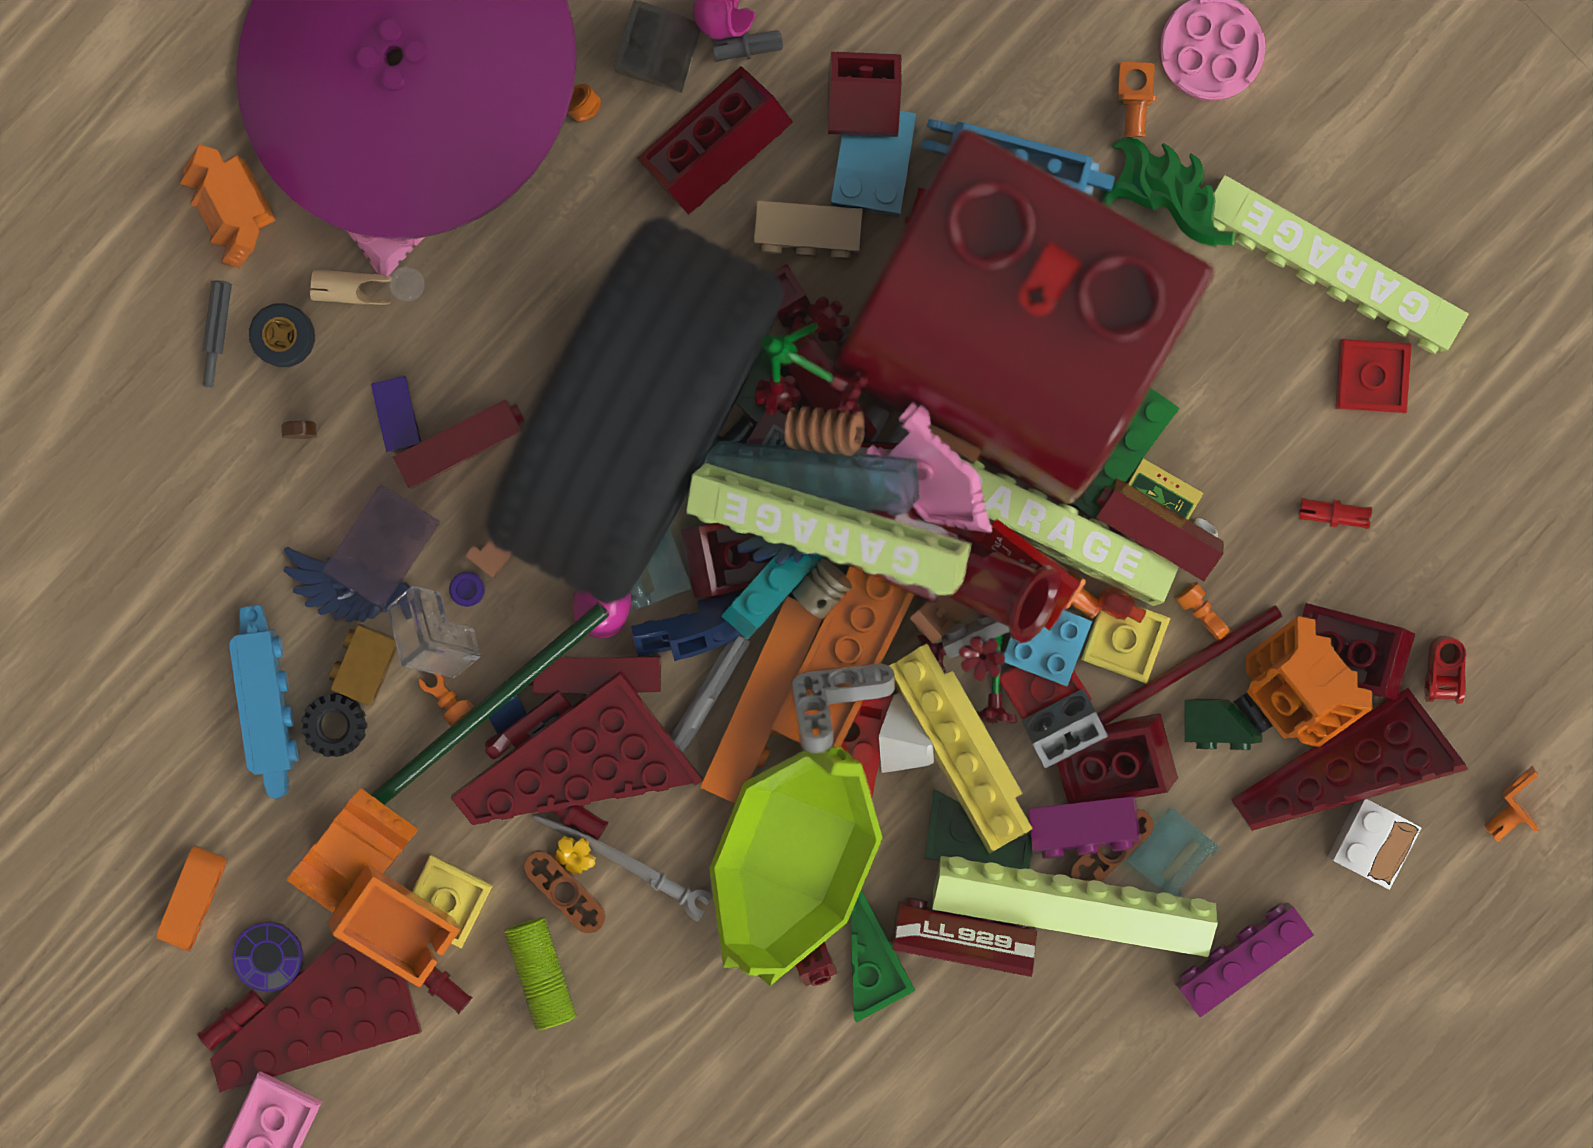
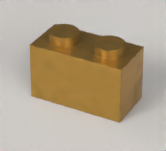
[329,624,401,706]

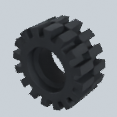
[301,693,367,757]

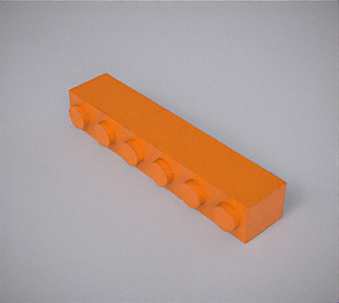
[700,595,824,803]

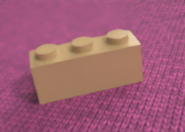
[754,200,862,259]

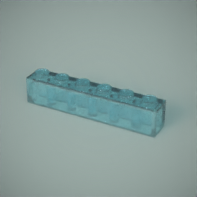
[706,441,920,515]

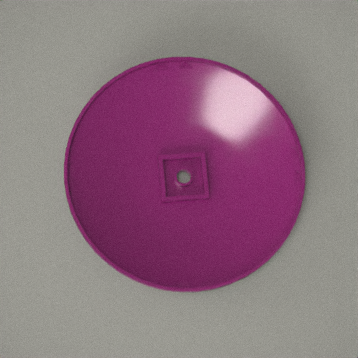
[237,0,576,239]

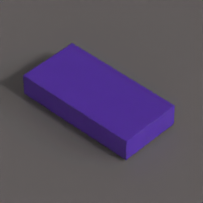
[371,376,421,452]

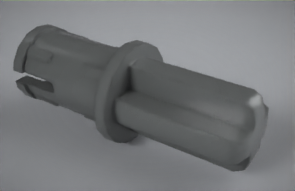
[712,30,783,62]

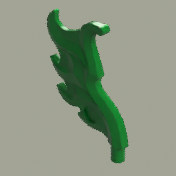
[1101,137,1235,248]

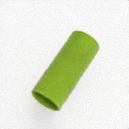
[503,917,577,1030]

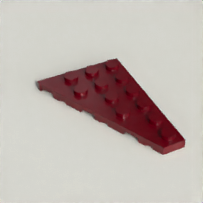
[451,672,703,825]
[210,939,422,1092]

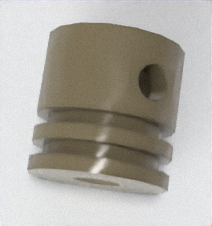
[792,559,852,619]

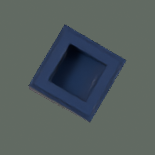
[489,693,527,734]

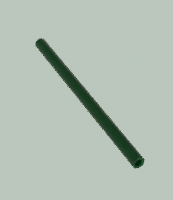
[370,602,610,805]

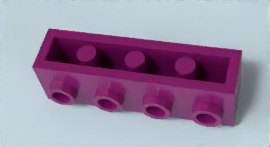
[1175,902,1314,1017]

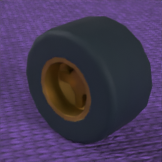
[249,303,315,367]

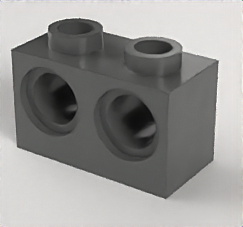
[1021,688,1108,768]

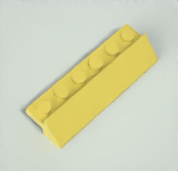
[889,644,1033,853]

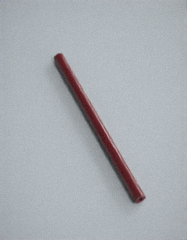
[1097,605,1283,726]

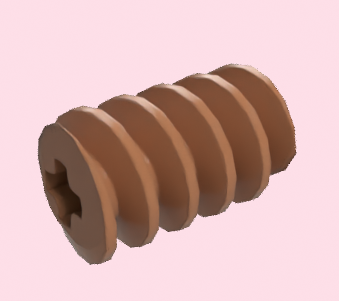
[785,406,864,456]

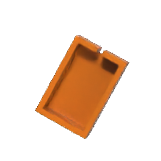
[327,864,460,988]

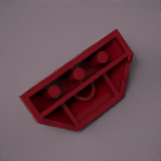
[780,316,877,442]

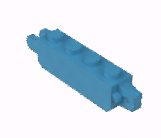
[921,119,1115,195]
[229,605,299,800]

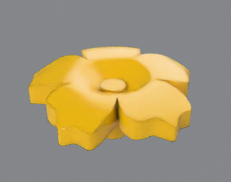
[555,835,596,875]

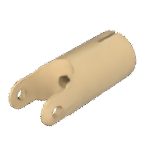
[310,269,392,305]

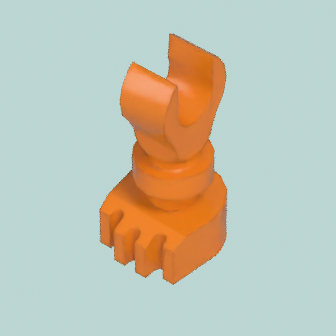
[1174,582,1230,640]
[419,669,475,726]

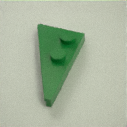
[850,890,915,1023]

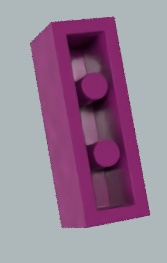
[1029,797,1141,859]

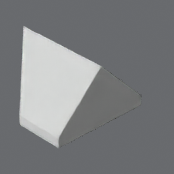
[879,692,934,773]

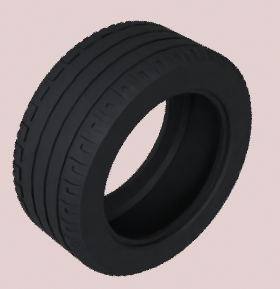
[485,217,784,604]

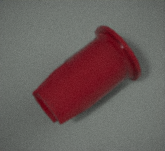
[945,533,1061,643]

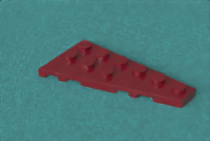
[1231,688,1468,831]

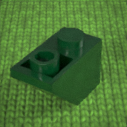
[1184,699,1262,750]

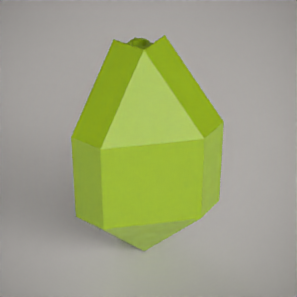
[709,746,883,986]

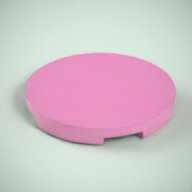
[1159,0,1265,101]

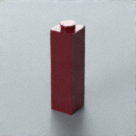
[393,399,525,489]
[1095,478,1224,581]
[527,657,661,693]

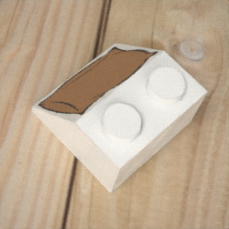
[1327,799,1421,890]

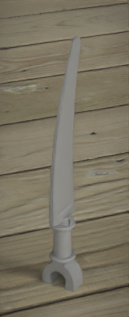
[533,815,713,922]

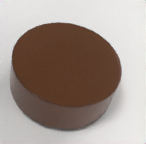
[281,421,317,439]

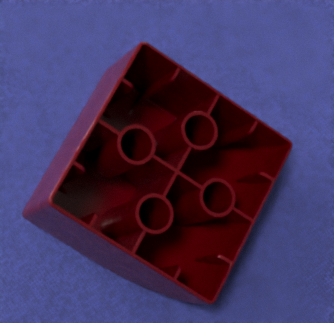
[833,129,1214,504]

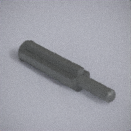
[202,280,232,388]

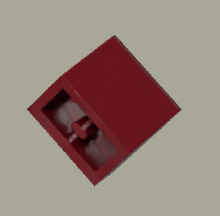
[828,51,902,137]

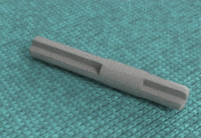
[671,635,751,753]

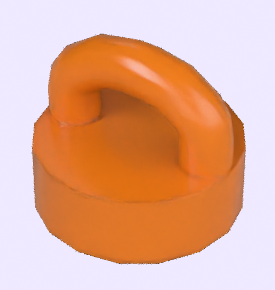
[568,84,601,122]

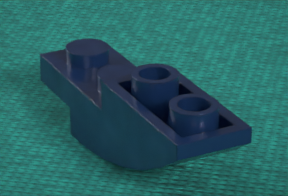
[631,592,742,661]

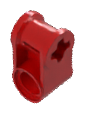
[1019,242,1083,316]
[1425,636,1467,704]

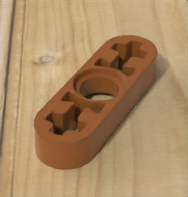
[1070,809,1154,881]
[524,850,605,933]

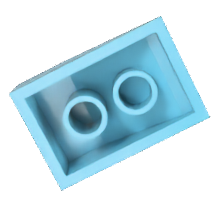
[831,111,916,217]

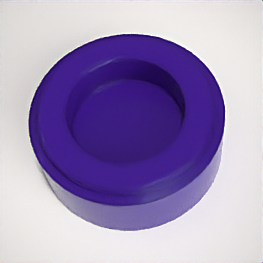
[449,572,485,607]

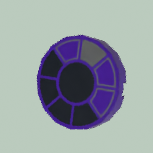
[232,921,304,992]

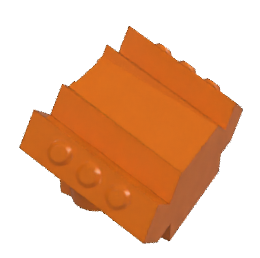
[180,144,276,269]
[1246,616,1372,747]
[287,788,419,913]

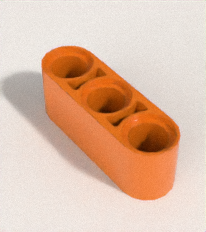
[156,845,227,952]

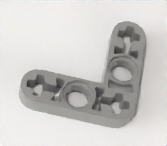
[792,664,895,753]

